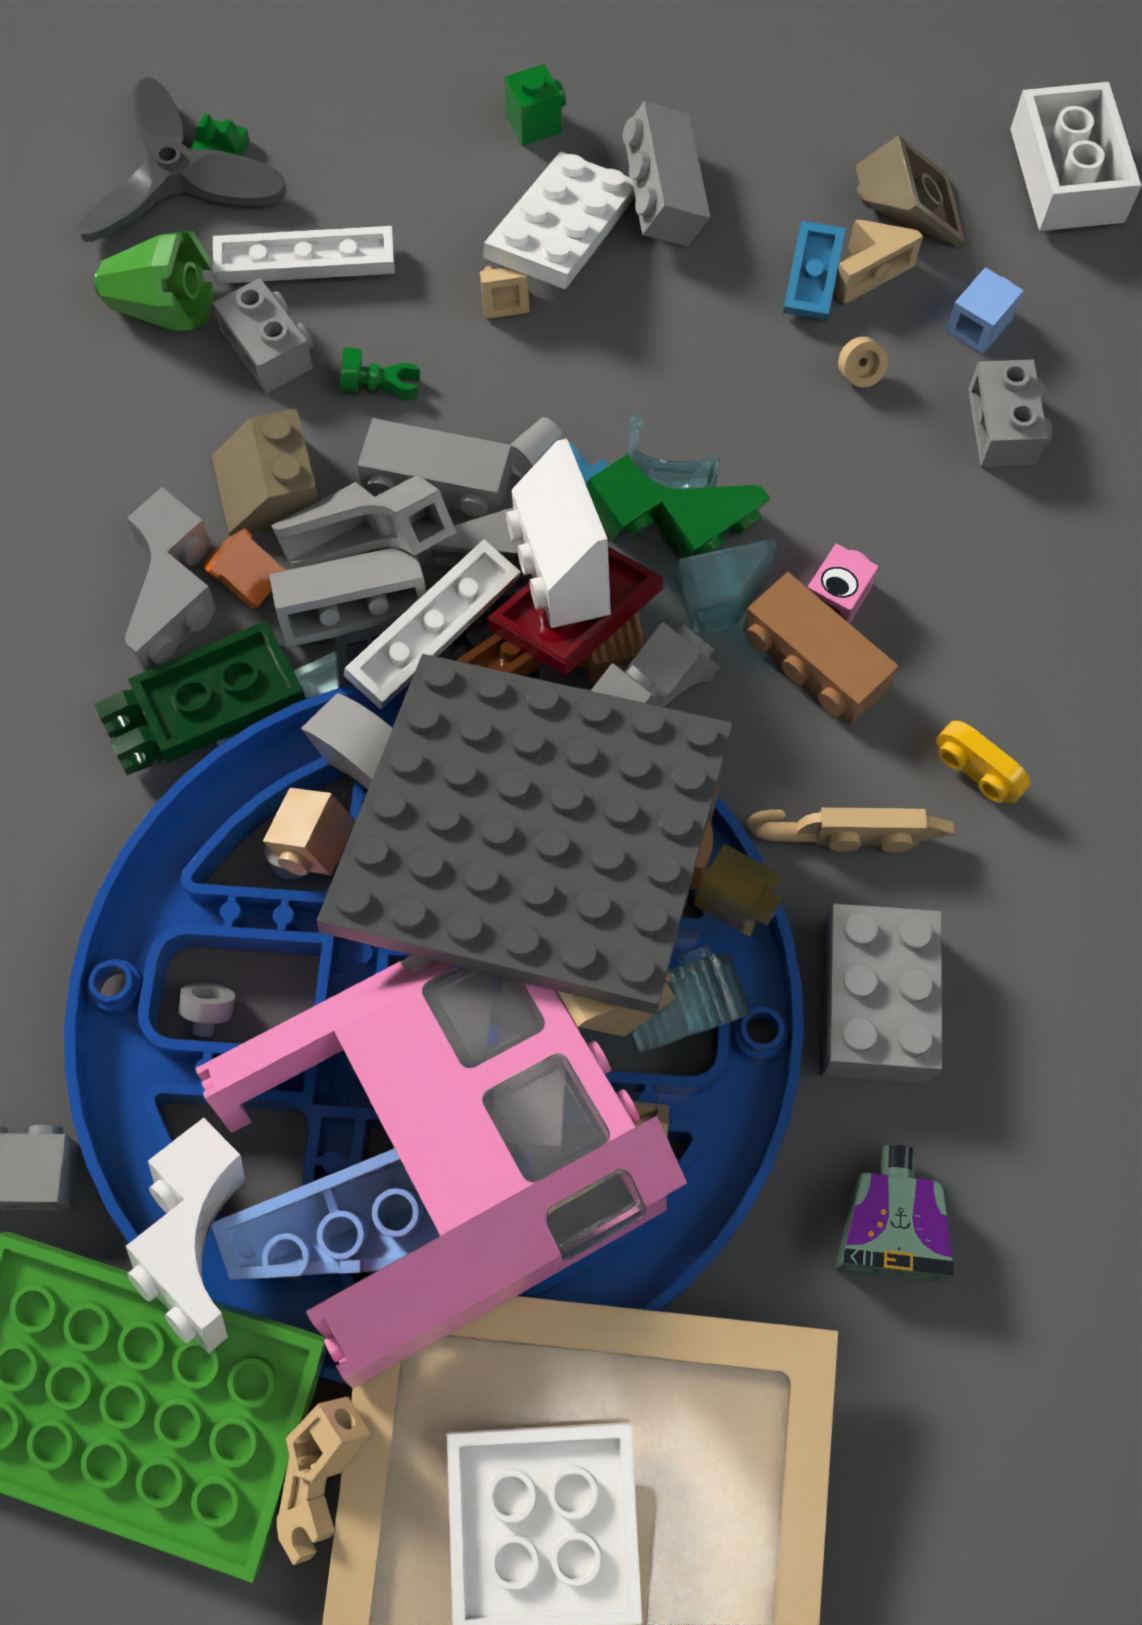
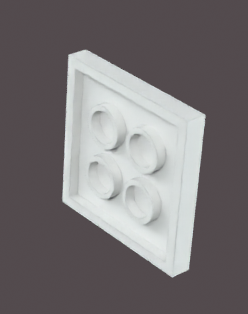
[447,1422,642,1625]

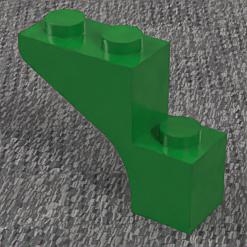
[586,454,771,563]

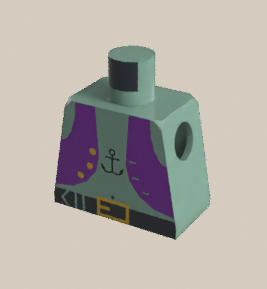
[835,1145,954,1283]

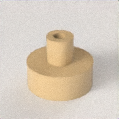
[838,337,888,387]

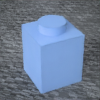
[946,267,1024,354]

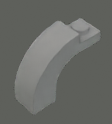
[301,693,392,789]

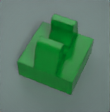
[190,113,250,156]

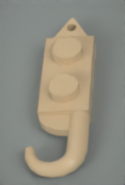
[747,807,955,852]

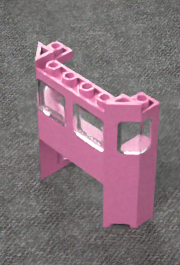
[196,955,687,1389]

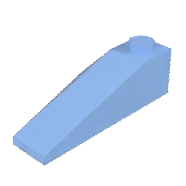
[210,1148,440,1280]

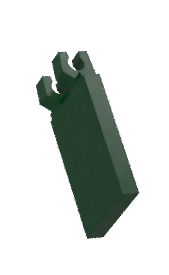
[94,620,306,775]

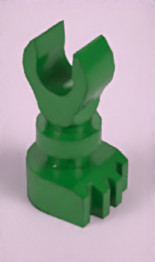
[340,347,420,400]

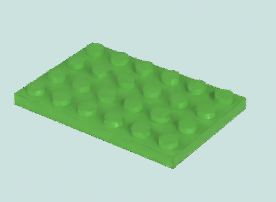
[0,1231,327,1583]

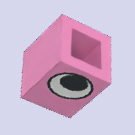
[807,544,879,624]

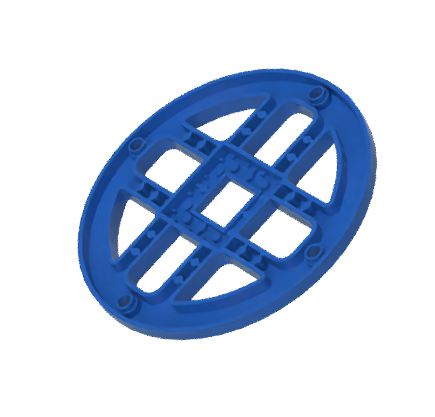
[64,682,804,1386]

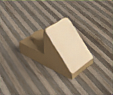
[833,220,923,305]

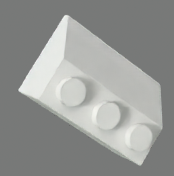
[506,439,611,628]

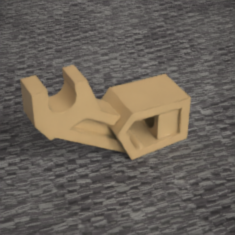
[276,1396,371,1566]

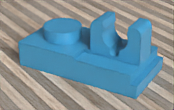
[783,220,846,321]

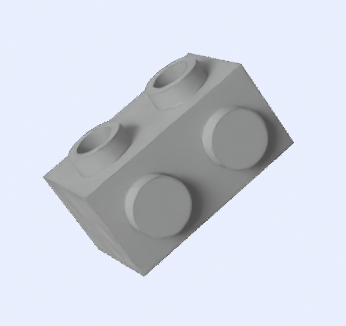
[212,278,314,394]
[968,359,1052,467]

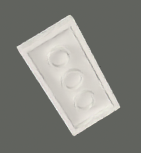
[483,151,635,290]

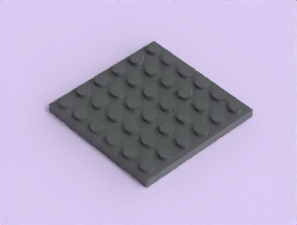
[316,654,732,1015]

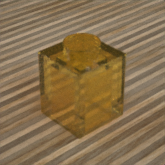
[694,844,784,937]

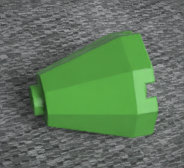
[94,231,214,331]

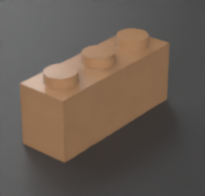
[743,571,899,725]

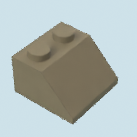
[212,408,319,537]

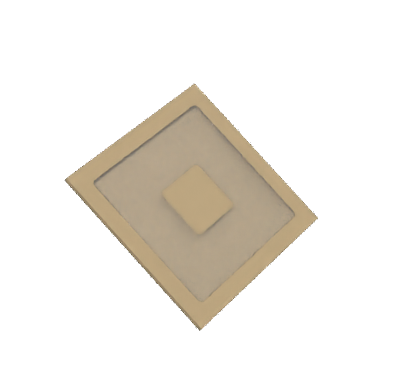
[322,1296,838,1625]

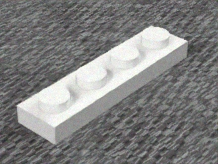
[213,226,395,284]
[344,539,520,710]

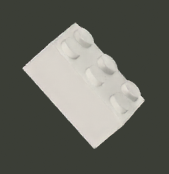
[1010,82,1141,231]

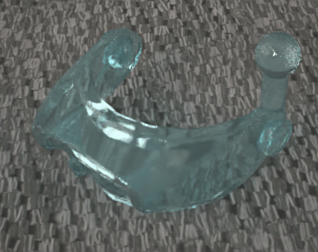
[628,414,720,489]

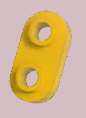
[936,721,1031,804]

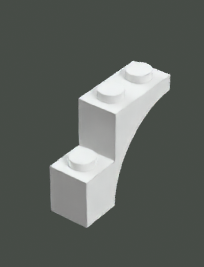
[126,1118,246,1354]

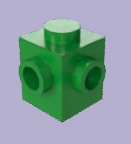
[504,64,566,146]

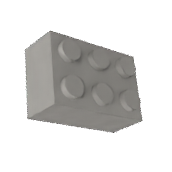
[822,904,942,1084]

